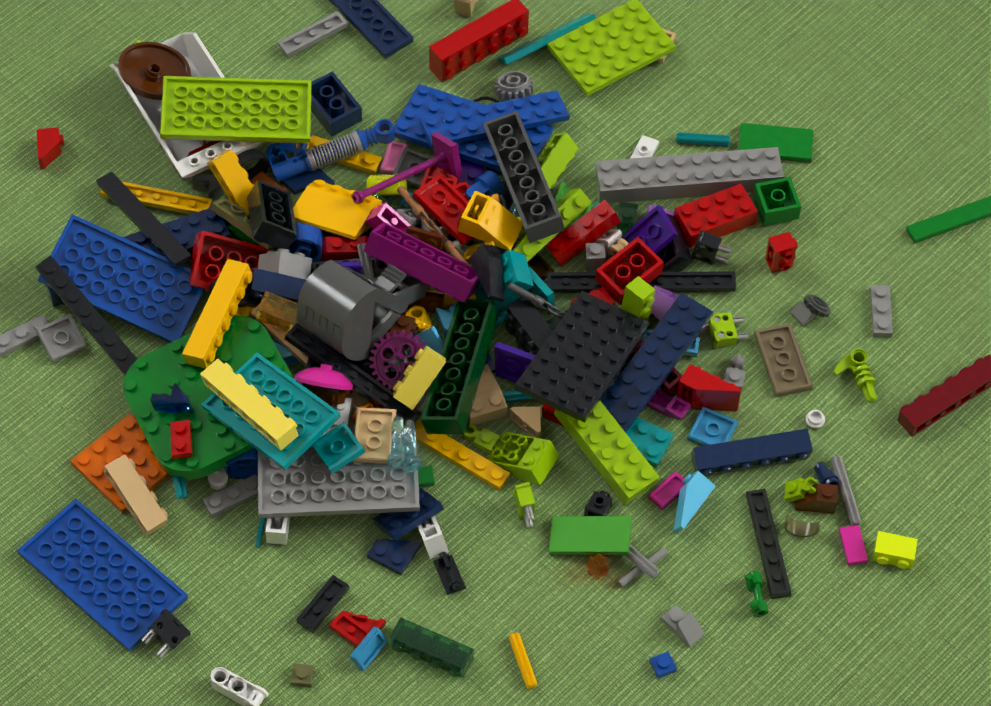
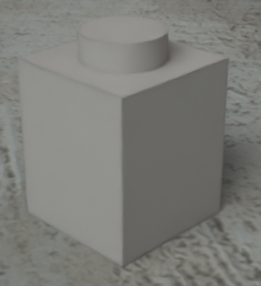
[585,243,605,271]

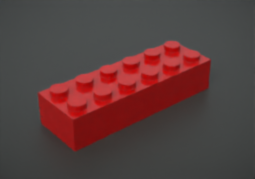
[429,0,529,82]

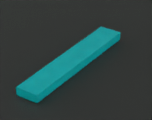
[497,13,596,65]

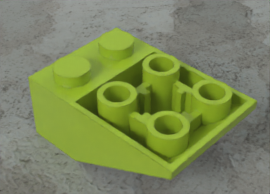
[487,431,560,485]

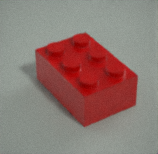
[595,237,664,306]

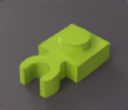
[463,424,500,454]
[784,477,817,503]

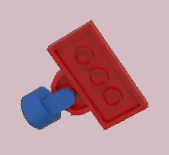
[413,171,504,246]

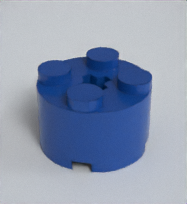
[288,222,323,262]

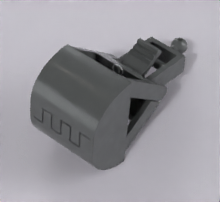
[297,260,427,361]

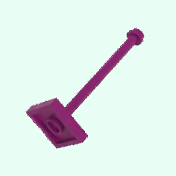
[351,132,463,204]

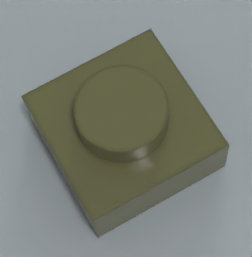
[291,664,314,687]

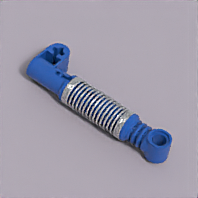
[266,119,395,182]

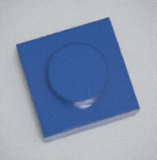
[649,651,677,679]

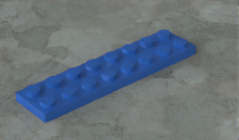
[420,90,570,149]

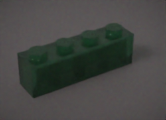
[389,617,474,678]

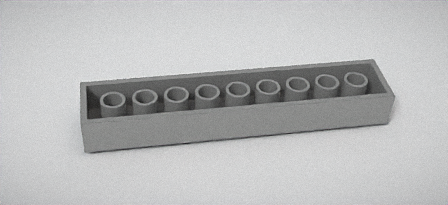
[595,147,784,203]

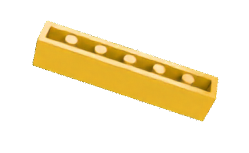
[182,259,253,369]

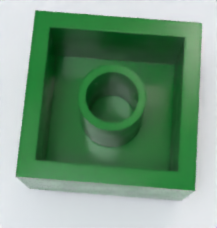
[753,177,801,226]

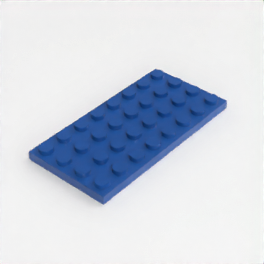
[394,84,553,172]
[38,214,205,342]
[17,499,188,652]

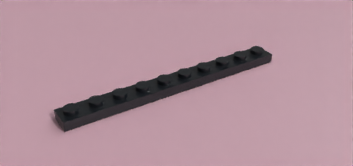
[547,271,736,293]

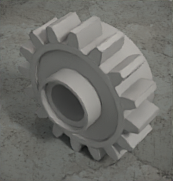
[494,71,534,101]

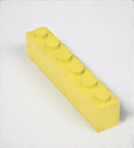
[200,359,299,451]

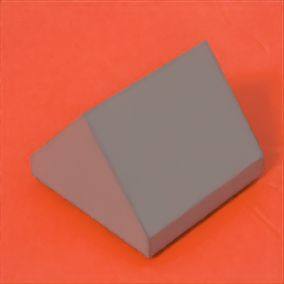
[791,301,818,326]

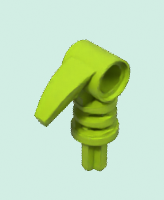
[833,349,877,403]

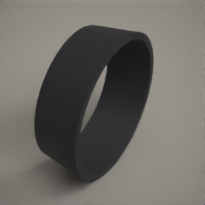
[237,149,270,181]

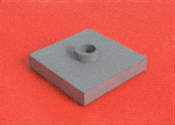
[35,314,87,363]

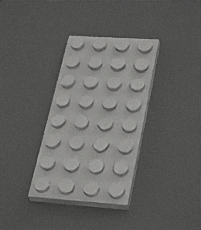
[258,438,420,518]

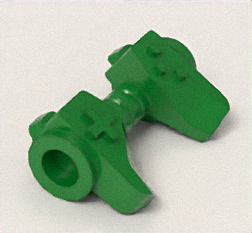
[744,571,768,616]

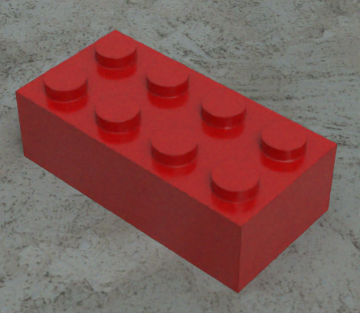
[674,184,758,249]

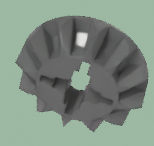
[803,294,831,317]

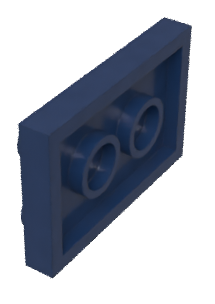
[373,488,444,541]

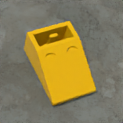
[458,191,523,250]

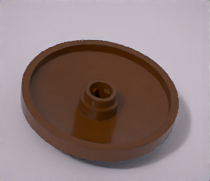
[118,42,191,100]

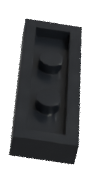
[296,575,349,633]

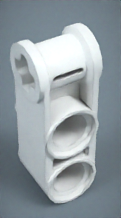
[211,667,269,706]

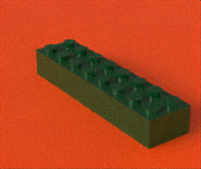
[420,299,499,435]

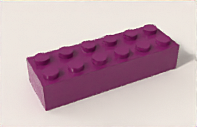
[364,222,480,302]

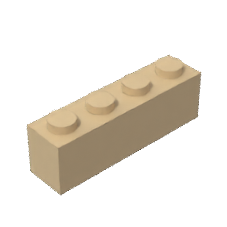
[104,455,168,537]

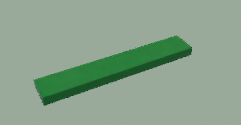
[906,196,991,244]

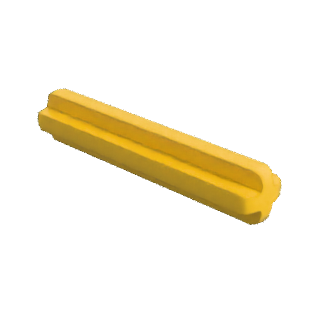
[509,632,537,689]

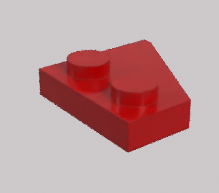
[329,611,386,648]

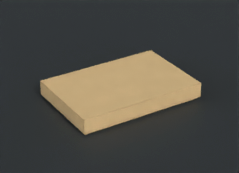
[353,407,396,464]

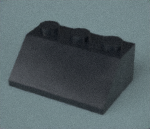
[656,213,694,272]

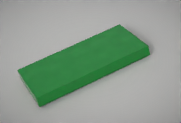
[739,123,813,162]

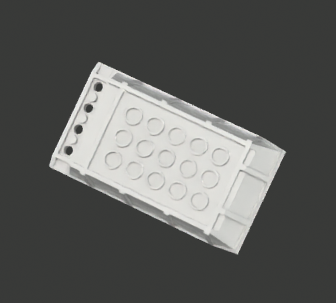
[109,32,262,178]

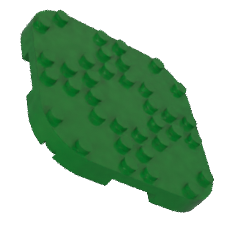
[123,315,294,480]

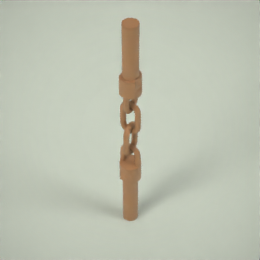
[397,186,468,264]

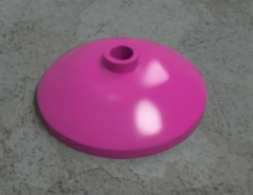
[294,364,353,390]

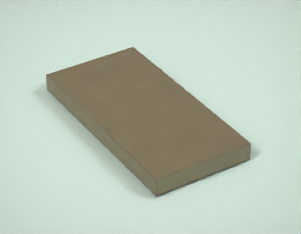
[754,323,813,397]

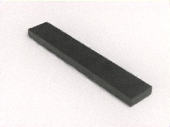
[746,489,792,599]

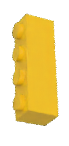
[207,150,254,214]

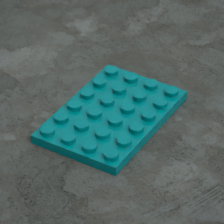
[201,352,341,470]

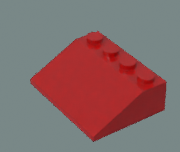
[190,230,273,290]

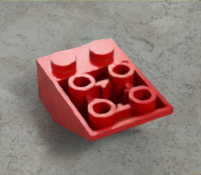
[677,364,742,411]

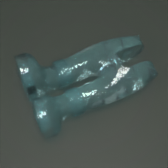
[388,416,423,472]

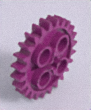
[369,330,425,391]

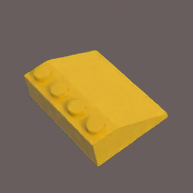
[293,180,382,240]

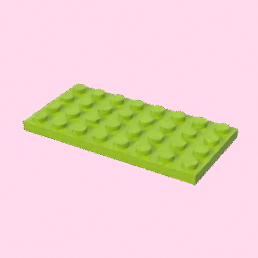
[160,76,311,143]

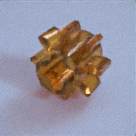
[585,553,612,579]

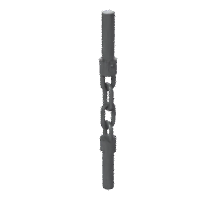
[507,282,566,319]

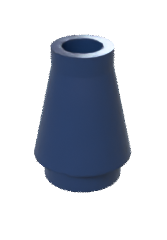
[814,462,839,485]

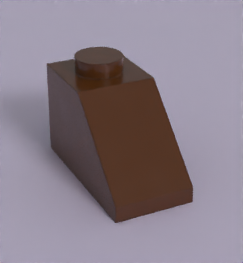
[795,483,838,514]

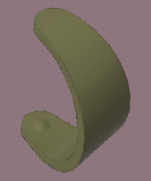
[784,515,820,537]

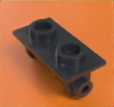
[433,552,466,595]

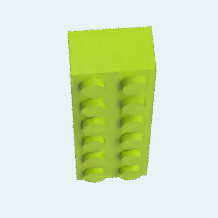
[554,401,659,505]

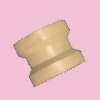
[608,238,629,257]

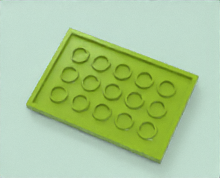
[547,0,676,96]

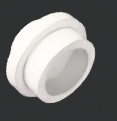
[805,410,825,429]

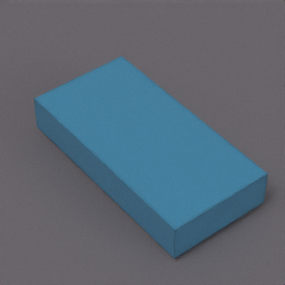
[349,626,388,671]

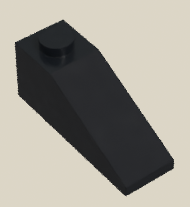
[469,243,505,302]

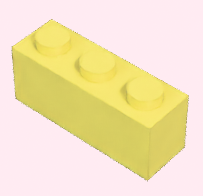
[392,346,446,410]

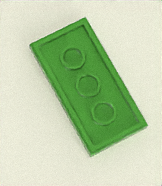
[549,516,632,555]

